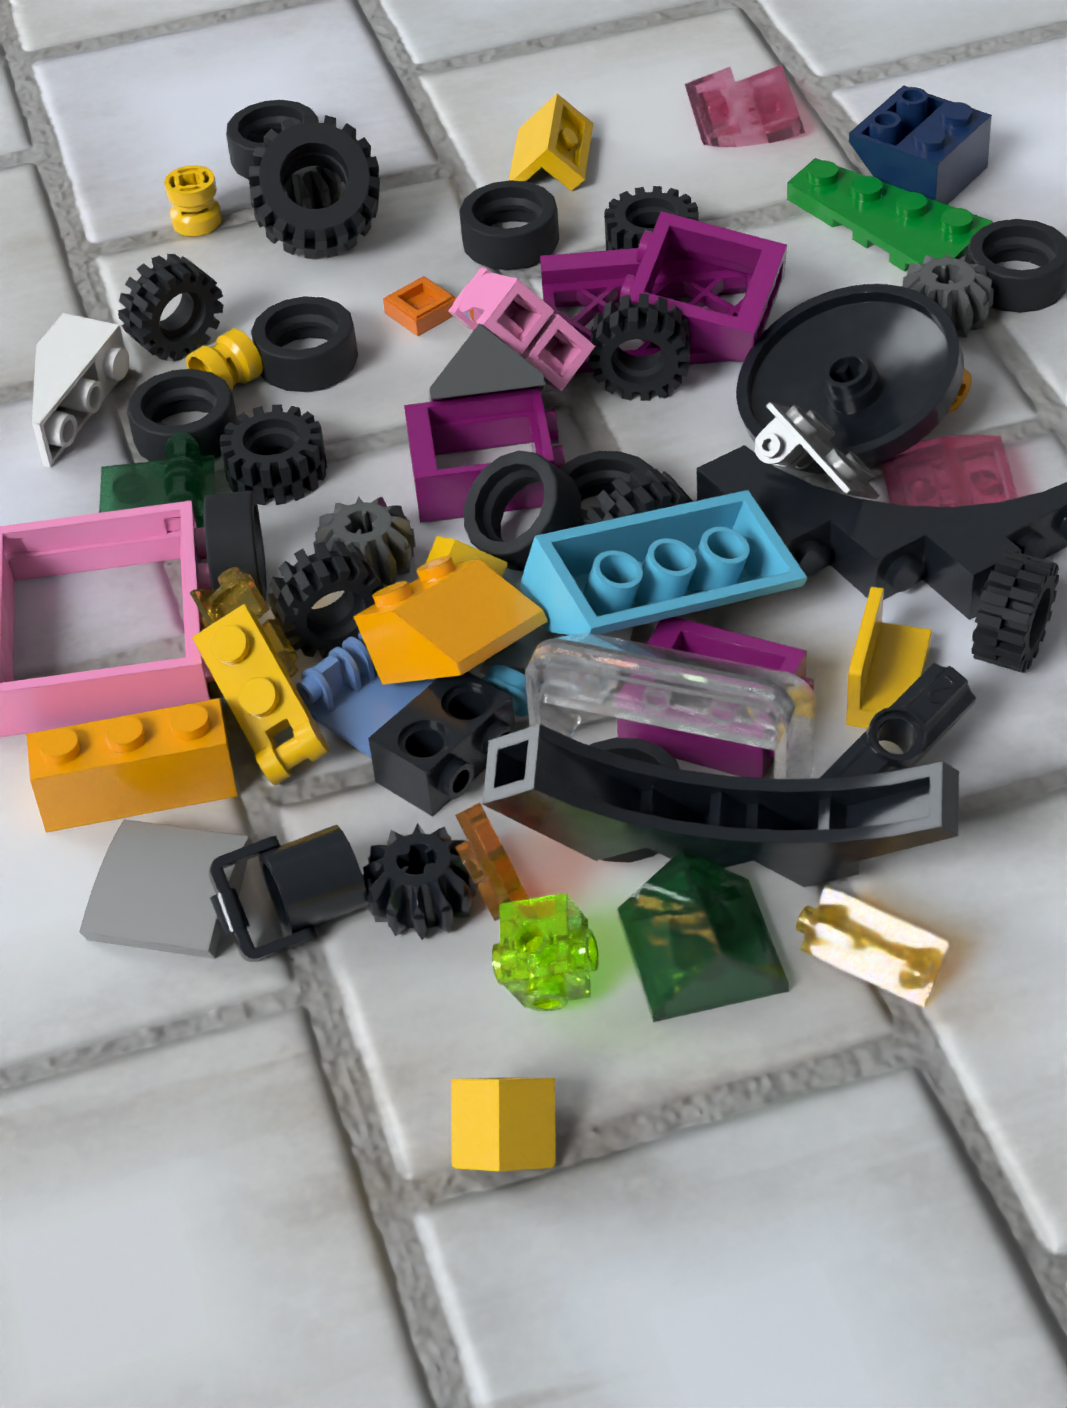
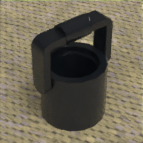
[209,825,368,962]

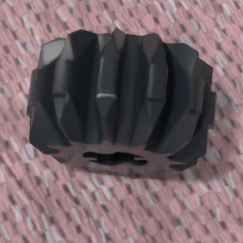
[362,823,478,940]

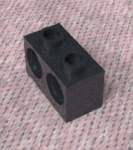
[368,672,516,817]

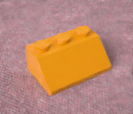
[26,698,238,833]

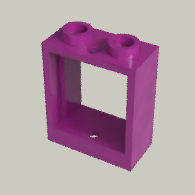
[619,211,787,362]
[404,388,565,523]
[616,617,814,778]

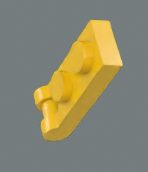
[191,604,330,786]

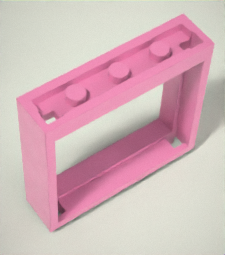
[0,500,216,737]

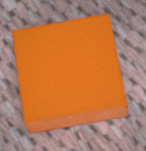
[383,276,456,336]

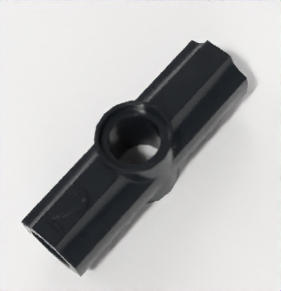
[820,663,976,778]

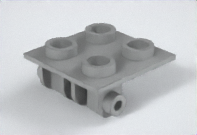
[754,402,880,500]

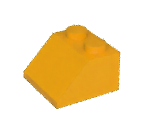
[353,556,548,685]

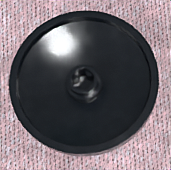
[736,284,964,474]

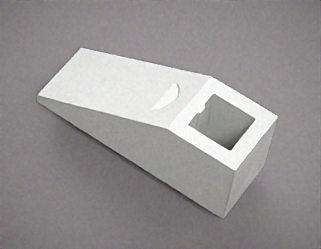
[32,313,129,468]

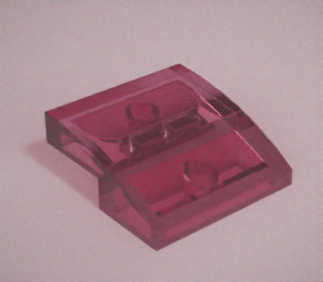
[685,65,805,147]
[881,435,1018,507]

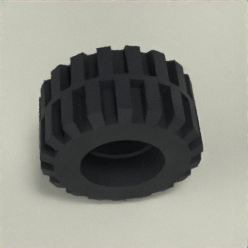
[249,114,380,259]

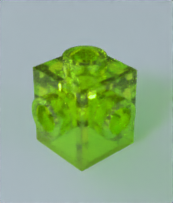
[492,893,599,1011]

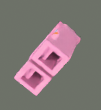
[448,267,595,391]

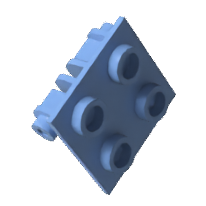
[296,633,437,758]

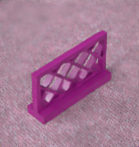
[540,248,752,374]

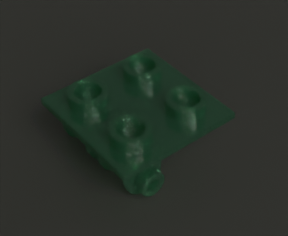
[99,432,215,528]

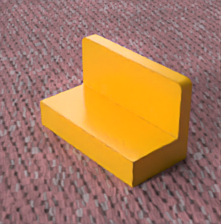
[508,93,594,191]
[846,587,932,729]

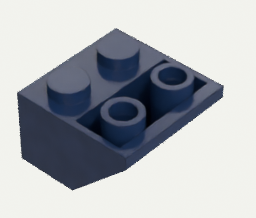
[849,85,992,205]

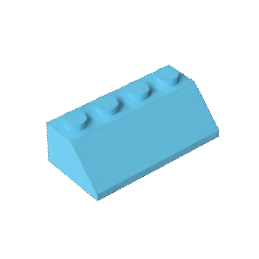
[519,490,807,637]

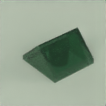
[617,849,789,1022]

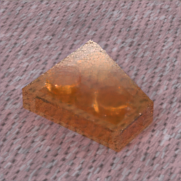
[455,802,544,939]

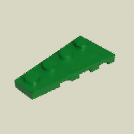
[787,158,993,272]

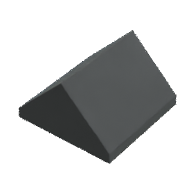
[429,323,545,402]

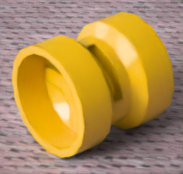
[164,165,222,236]
[186,328,263,391]

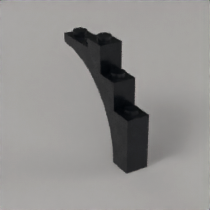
[696,445,1067,620]
[482,724,959,887]

